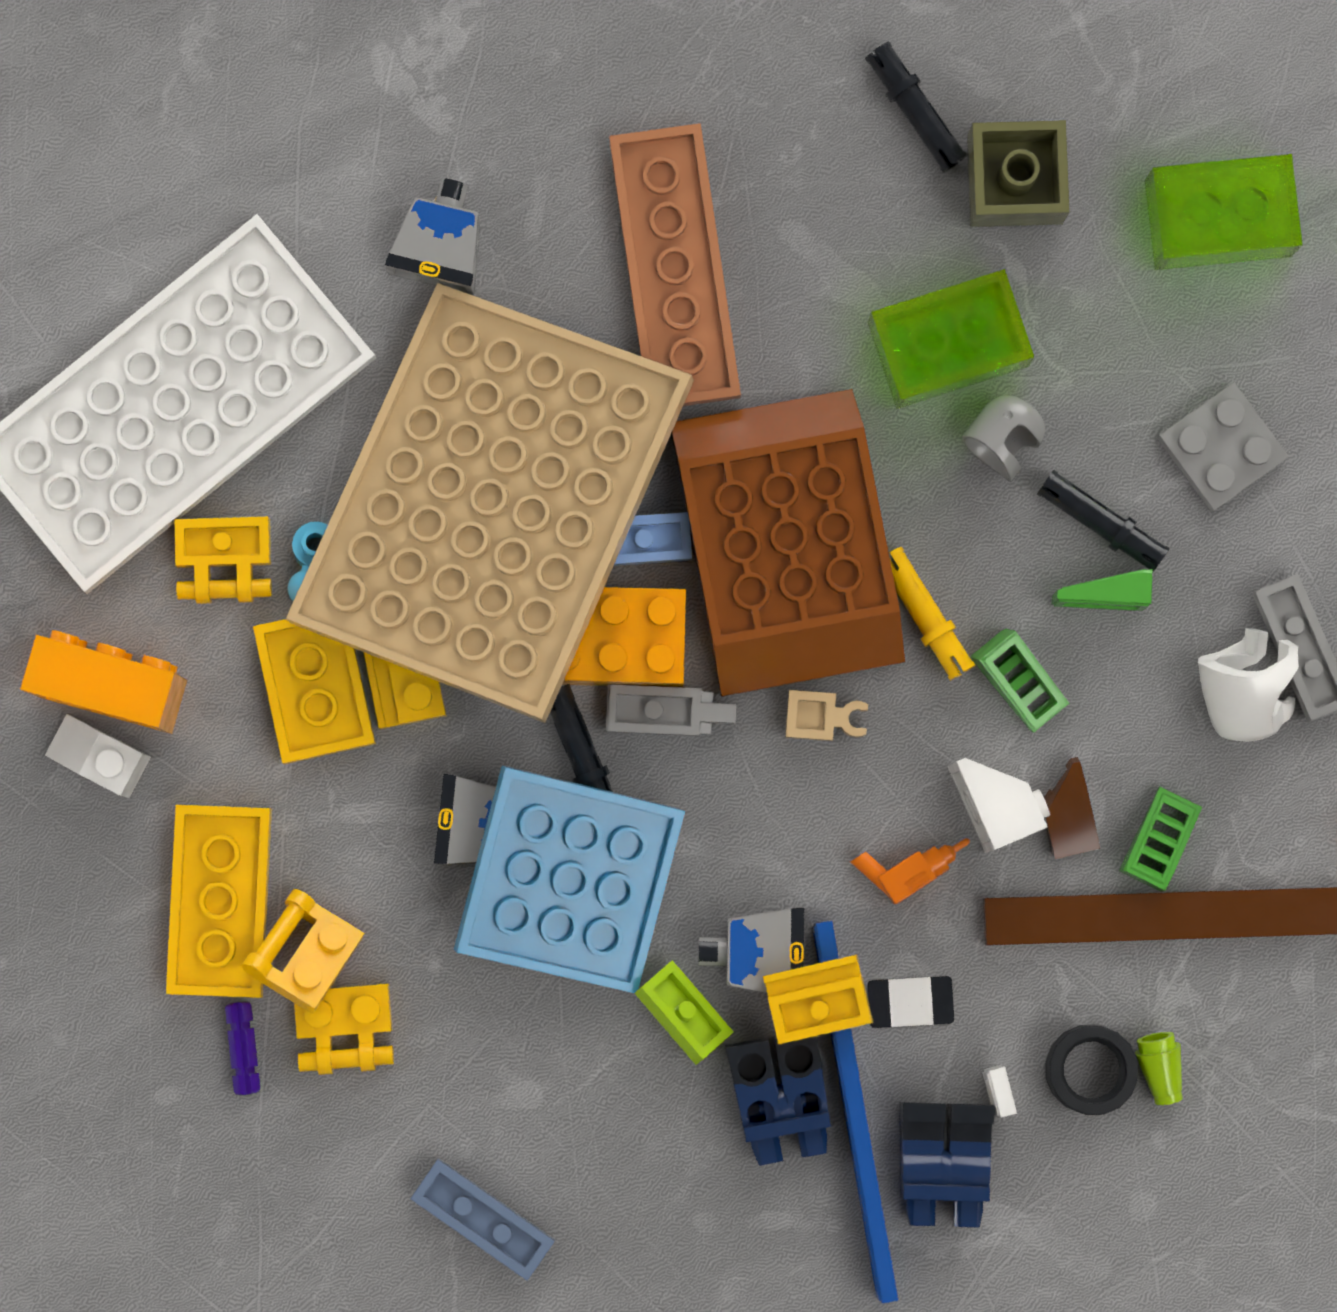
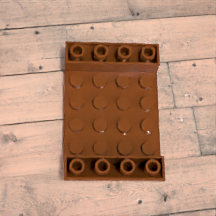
[671,389,905,697]

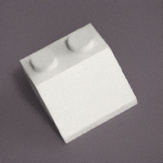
[948,758,1050,853]

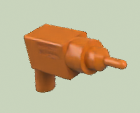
[850,838,970,904]

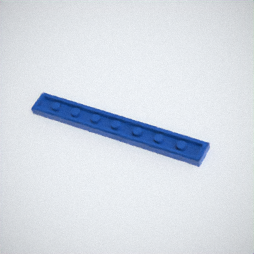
[812,921,899,1303]

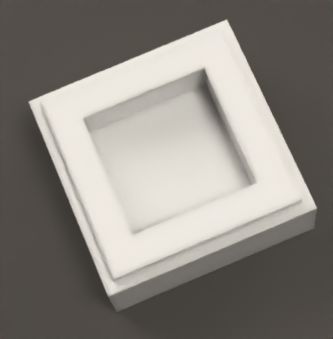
[982,1065,1017,1117]

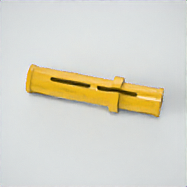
[889,546,976,681]

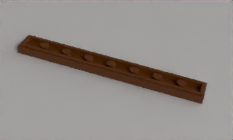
[983,887,1337,945]

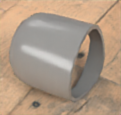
[962,395,1046,482]

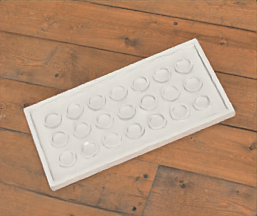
[0,214,376,594]

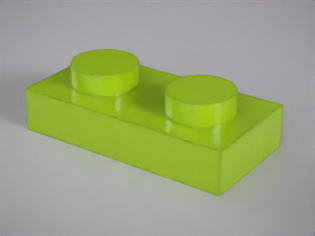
[635,960,734,1065]

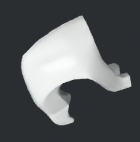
[1198,628,1299,742]

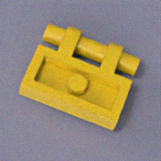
[174,516,272,604]
[294,984,394,1075]

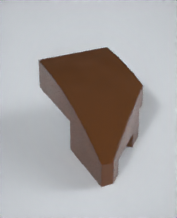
[1044,757,1101,860]

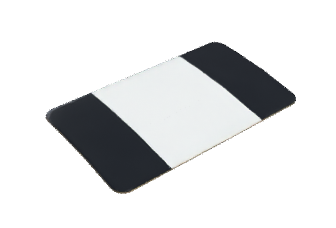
[868,976,954,1028]

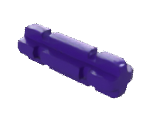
[225,1001,260,1095]

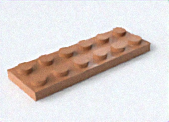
[609,123,741,406]

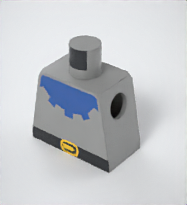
[385,178,480,296]
[434,774,496,865]
[698,908,804,993]

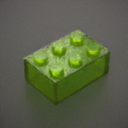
[1145,154,1303,270]
[867,269,1034,409]

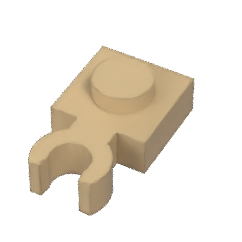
[785,690,868,741]

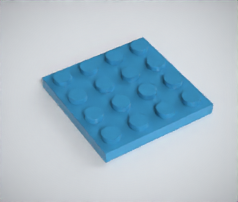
[454,765,685,993]

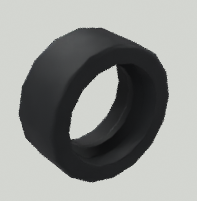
[1045,1025,1138,1115]

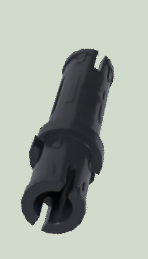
[865,41,968,172]
[1037,470,1170,573]
[550,684,613,792]

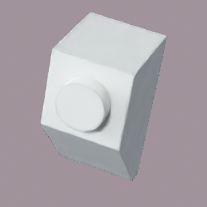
[45,714,151,798]

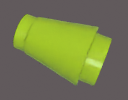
[1135,1032,1183,1105]

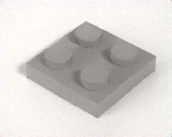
[1157,382,1289,513]

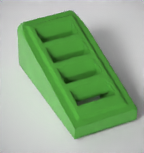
[1051,569,1152,611]
[971,629,1070,733]
[1119,787,1202,892]

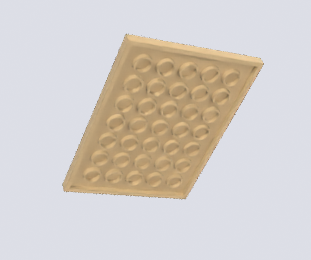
[286,283,694,723]

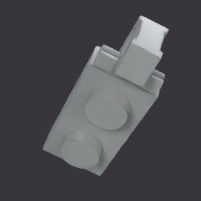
[606,684,737,737]

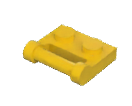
[242,889,365,1014]

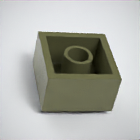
[967,120,1070,227]

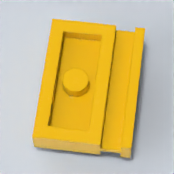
[364,652,447,730]
[763,954,873,1044]

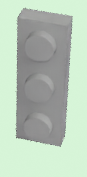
[1252,574,1337,722]

